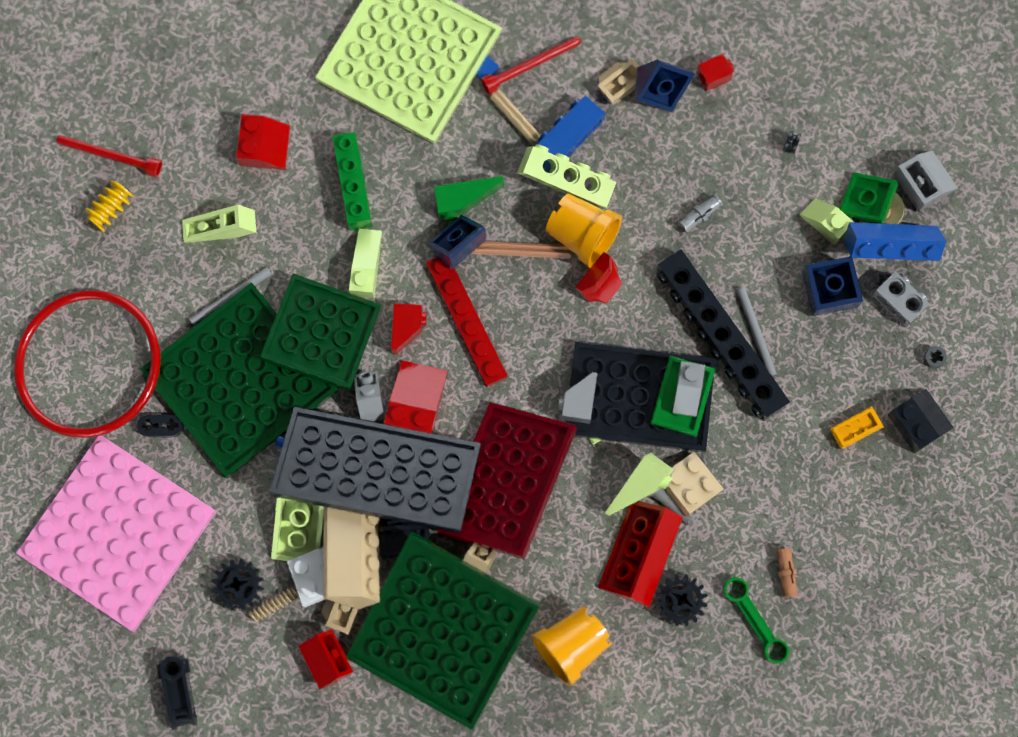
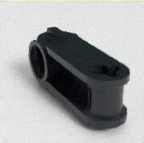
[156,655,197,730]

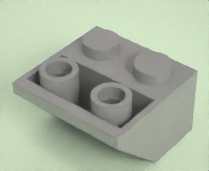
[893,150,958,212]

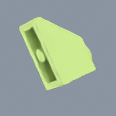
[800,198,854,246]

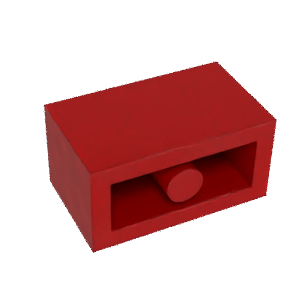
[298,629,353,690]

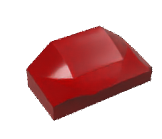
[575,252,622,303]

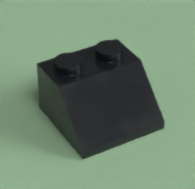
[887,389,954,454]

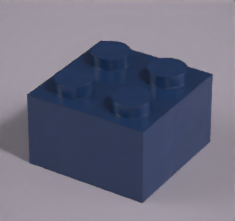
[802,256,863,316]

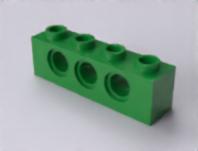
[333,132,373,231]

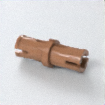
[776,548,798,598]

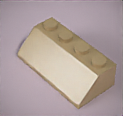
[323,507,380,609]

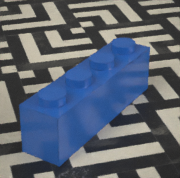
[522,95,606,173]
[844,222,946,261]

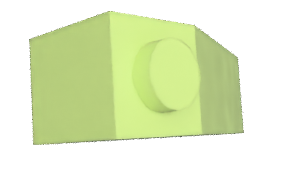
[182,205,256,243]
[349,229,382,299]
[605,453,674,516]

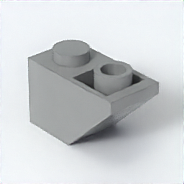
[354,371,385,422]

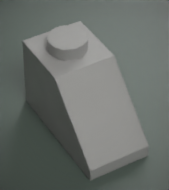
[672,361,705,417]
[558,372,597,424]

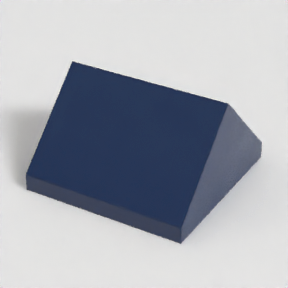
[634,59,695,112]
[427,214,486,270]

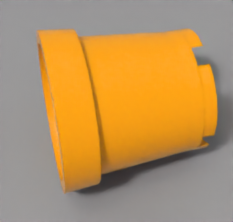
[546,193,622,268]
[531,606,612,687]

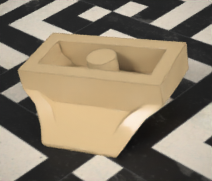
[597,58,639,105]
[321,599,360,635]

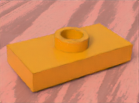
[830,406,884,450]

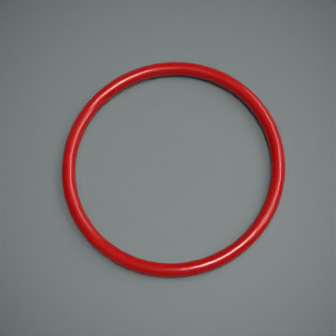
[14,290,160,438]

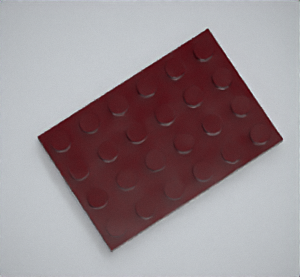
[436,402,577,560]

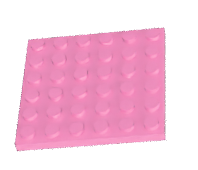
[16,435,217,632]

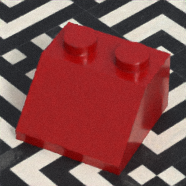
[236,114,291,170]

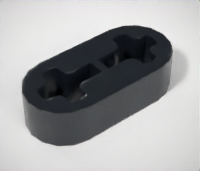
[137,415,184,438]

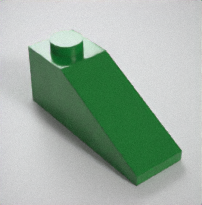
[434,176,504,221]

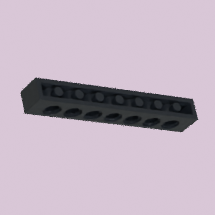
[656,249,790,421]

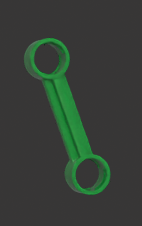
[723,577,789,664]

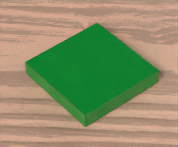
[840,172,898,224]

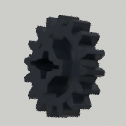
[211,559,265,612]
[655,574,708,627]

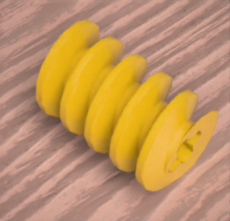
[85,180,134,232]

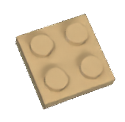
[665,452,724,517]

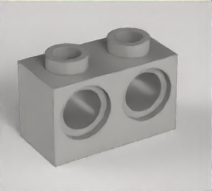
[872,271,930,327]

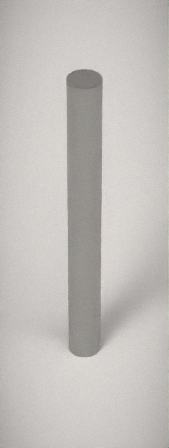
[189,267,272,326]
[736,287,777,376]

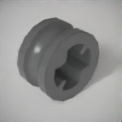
[924,346,947,369]

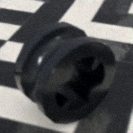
[783,131,801,153]

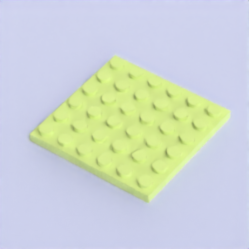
[315,0,502,144]

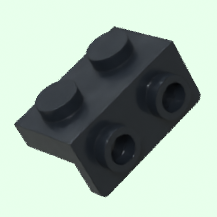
[380,521,430,558]

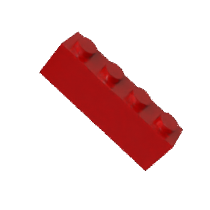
[598,501,683,607]

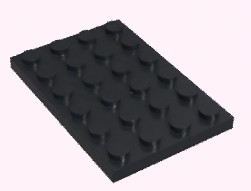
[566,342,716,453]

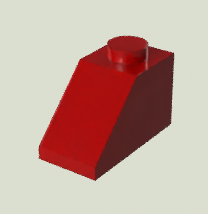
[391,304,427,354]

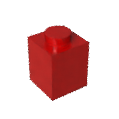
[697,54,734,91]

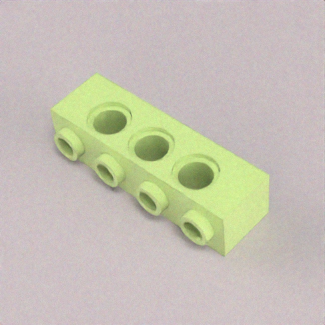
[517,144,616,208]

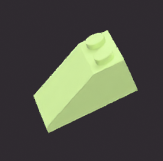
[271,497,324,561]

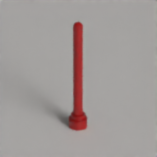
[481,37,581,95]
[56,135,163,178]

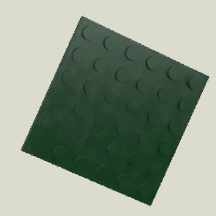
[140,282,339,479]
[346,532,541,730]

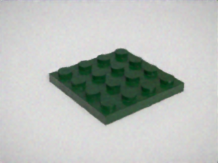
[260,273,381,391]

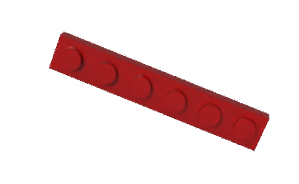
[426,257,508,387]

